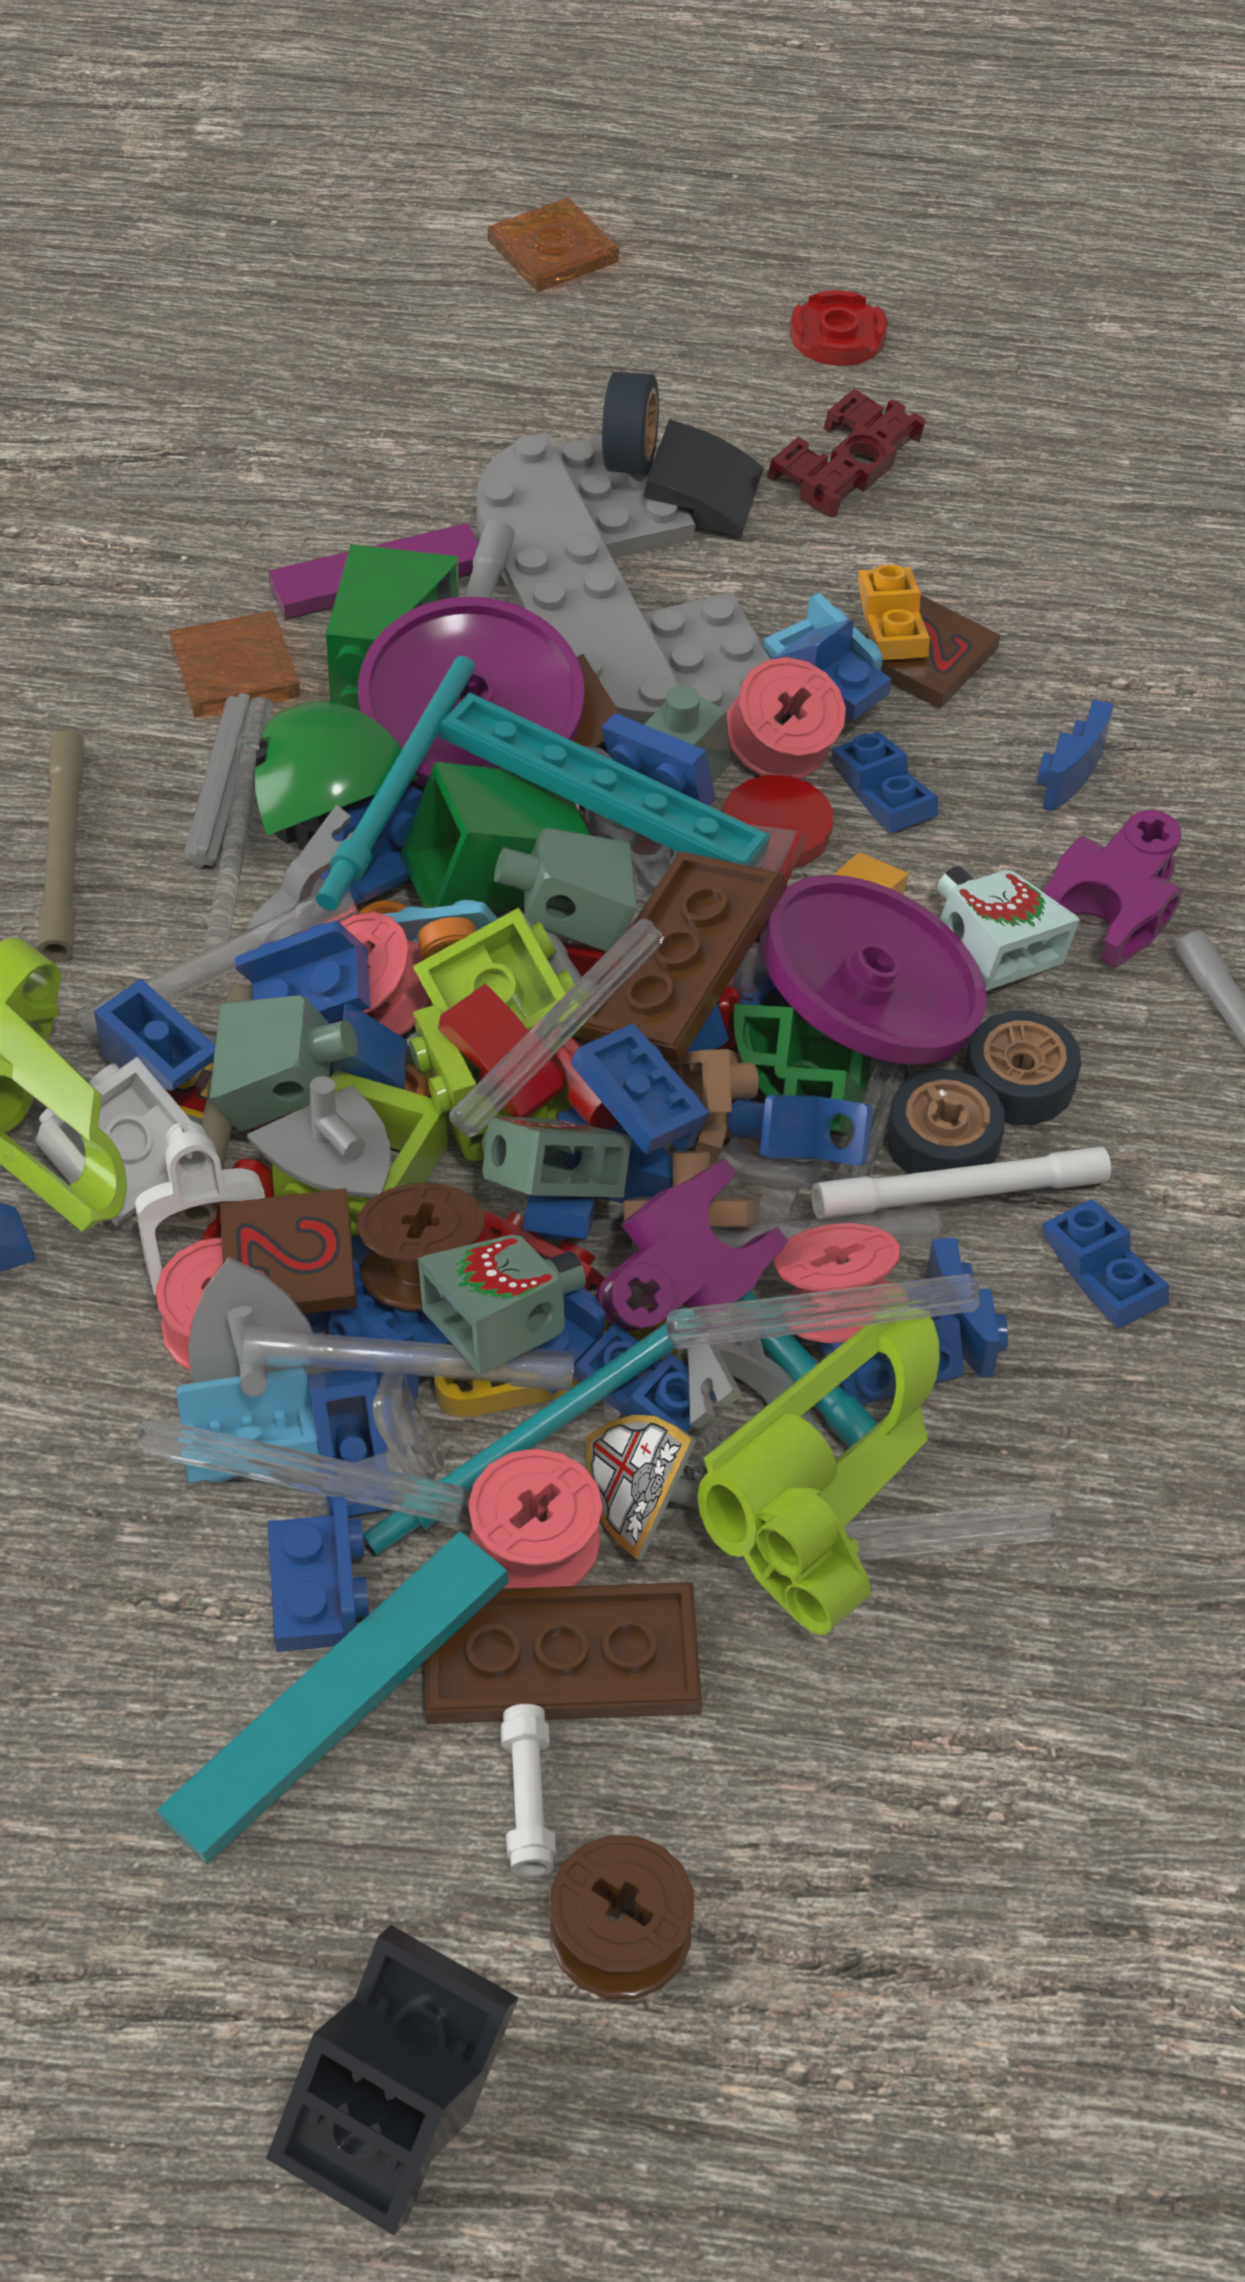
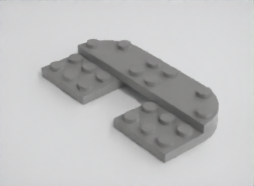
[476,432,790,724]

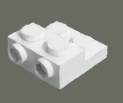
[35,1057,192,1226]

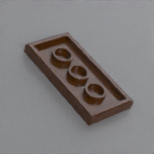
[570,851,787,1063]
[425,1582,702,1724]

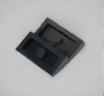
[644,419,764,538]

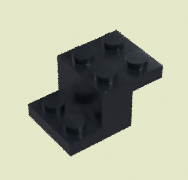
[266,1925,519,2235]

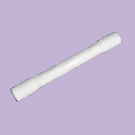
[811,1146,1111,1220]

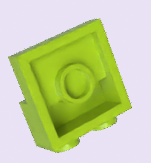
[413,908,584,1072]

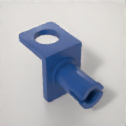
[727,1095,873,1165]

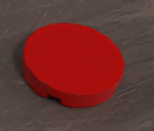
[790,290,888,366]
[723,774,833,867]

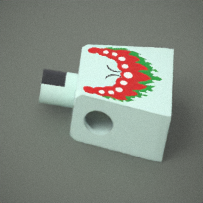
[937,866,1080,991]

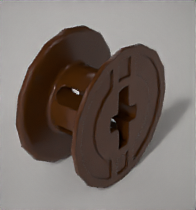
[357,1183,485,1311]
[550,1835,694,1999]

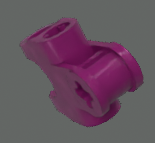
[1044,810,1183,968]
[596,1159,788,1332]

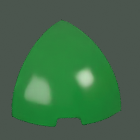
[255,701,418,836]
[734,1004,872,1133]

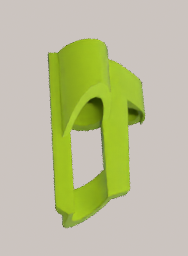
[0,938,127,1232]
[697,1303,940,1635]

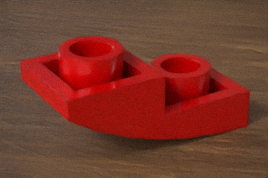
[438,983,565,1117]

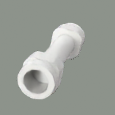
[501,1704,556,1877]

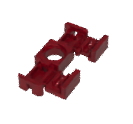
[767,388,925,518]

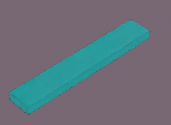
[439,692,771,867]
[156,1531,510,1864]

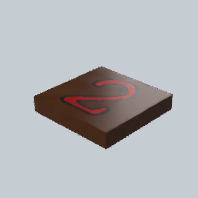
[865,595,1000,708]
[220,1188,358,1314]

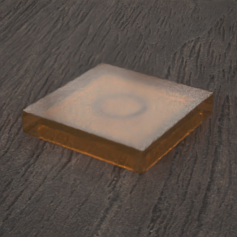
[488,197,619,292]
[169,610,300,718]

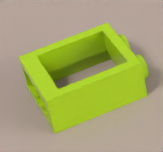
[272,1070,448,1236]

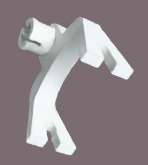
[135,1121,265,1295]

